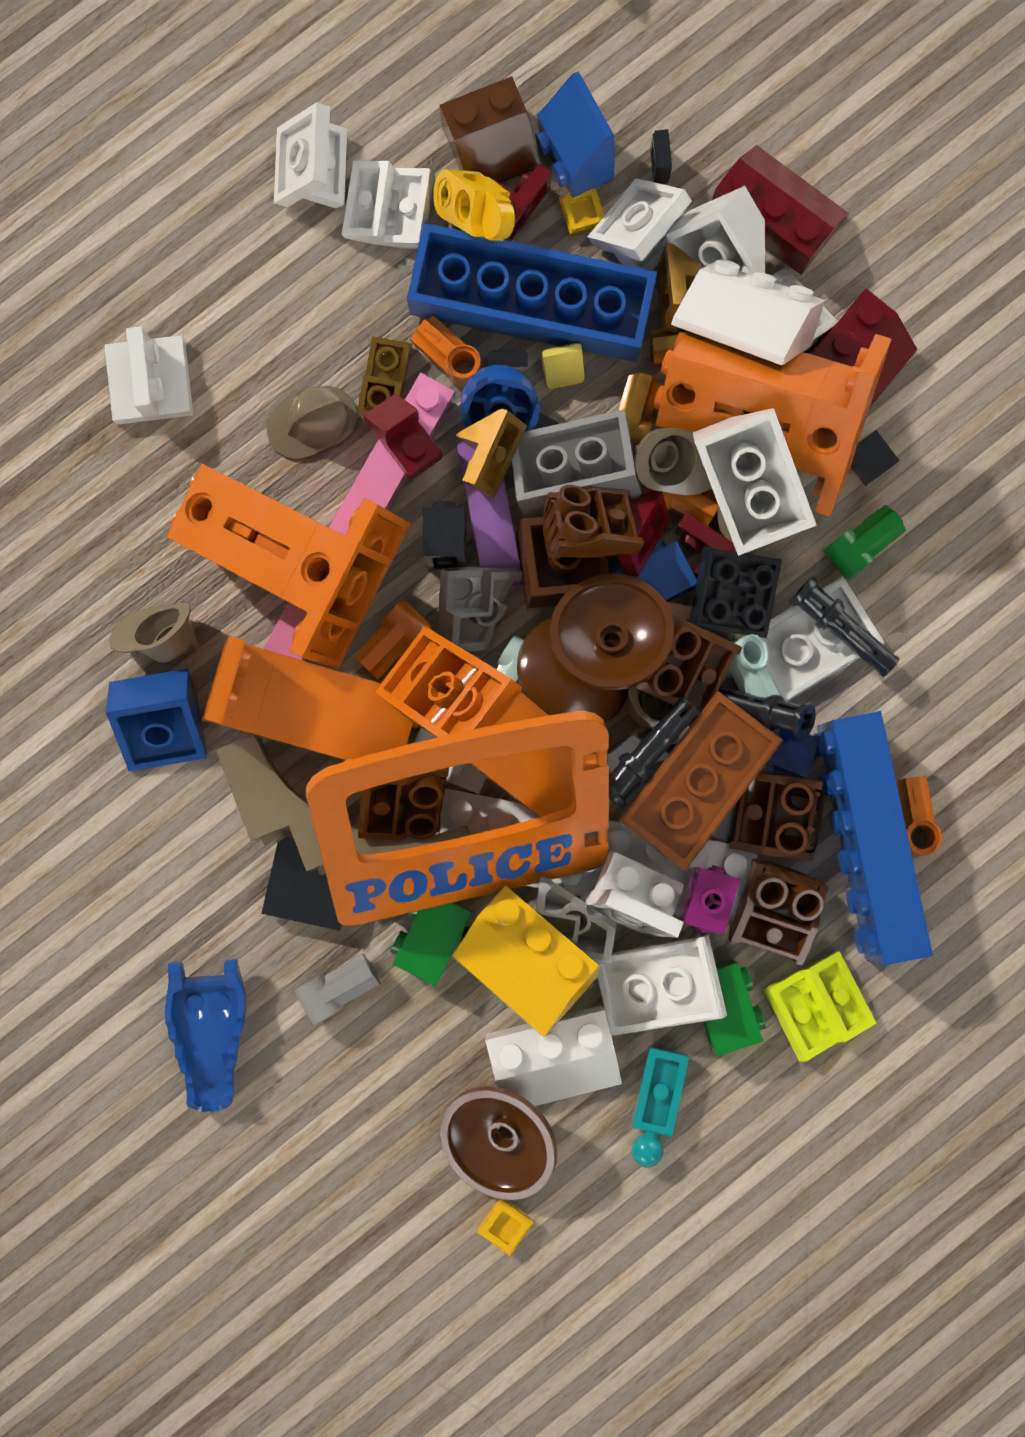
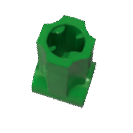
[823,505,907,581]

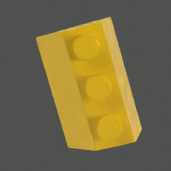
[452,885,599,1038]

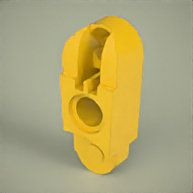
[433,169,515,241]

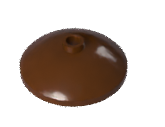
[550,574,674,690]
[517,618,628,723]
[440,1086,557,1200]

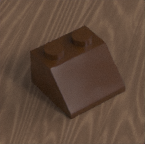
[439,76,541,183]
[516,517,609,609]

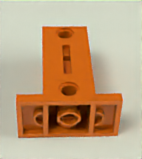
[654,331,891,517]
[166,464,411,669]
[375,626,596,817]
[201,636,419,760]

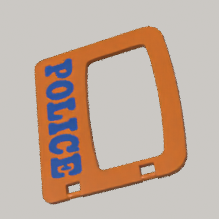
[306,711,609,926]

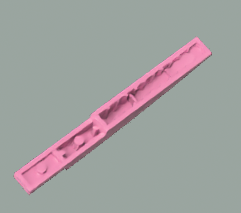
[264,372,455,662]

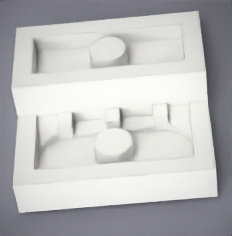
[342,160,435,249]

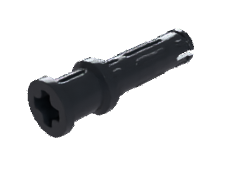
[789,576,900,677]
[718,686,816,740]
[609,696,700,809]

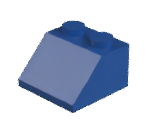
[535,71,614,198]
[106,668,207,772]

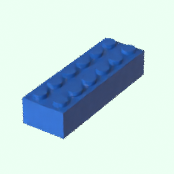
[407,223,657,362]
[813,711,933,966]

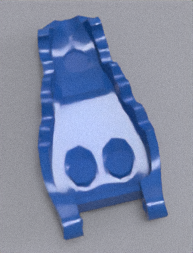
[165,959,246,1112]

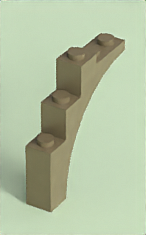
[216,735,470,876]

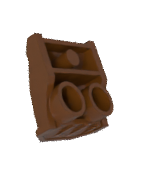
[542,485,644,559]
[634,614,743,712]
[358,767,449,841]
[729,772,825,861]
[728,859,828,966]

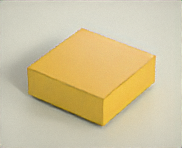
[559,188,605,238]
[477,1199,533,1256]

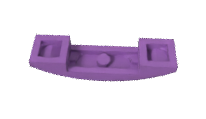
[455,439,523,587]

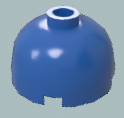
[460,364,540,432]

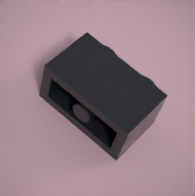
[423,501,466,570]

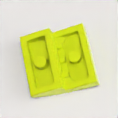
[762,951,877,1062]

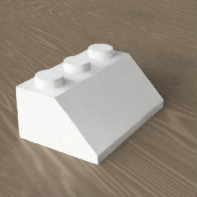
[671,260,825,365]
[693,408,817,556]
[485,1005,622,1106]

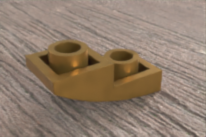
[357,336,412,415]

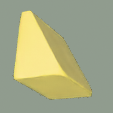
[541,343,585,390]

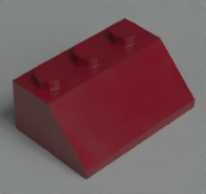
[712,145,849,276]
[811,288,918,407]

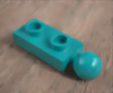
[631,1046,689,1168]

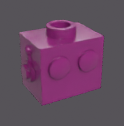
[679,865,740,935]

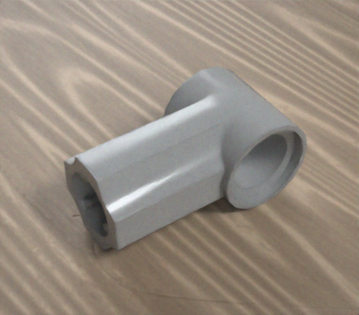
[293,953,380,1025]

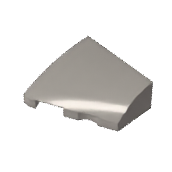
[437,567,523,652]
[536,877,617,962]

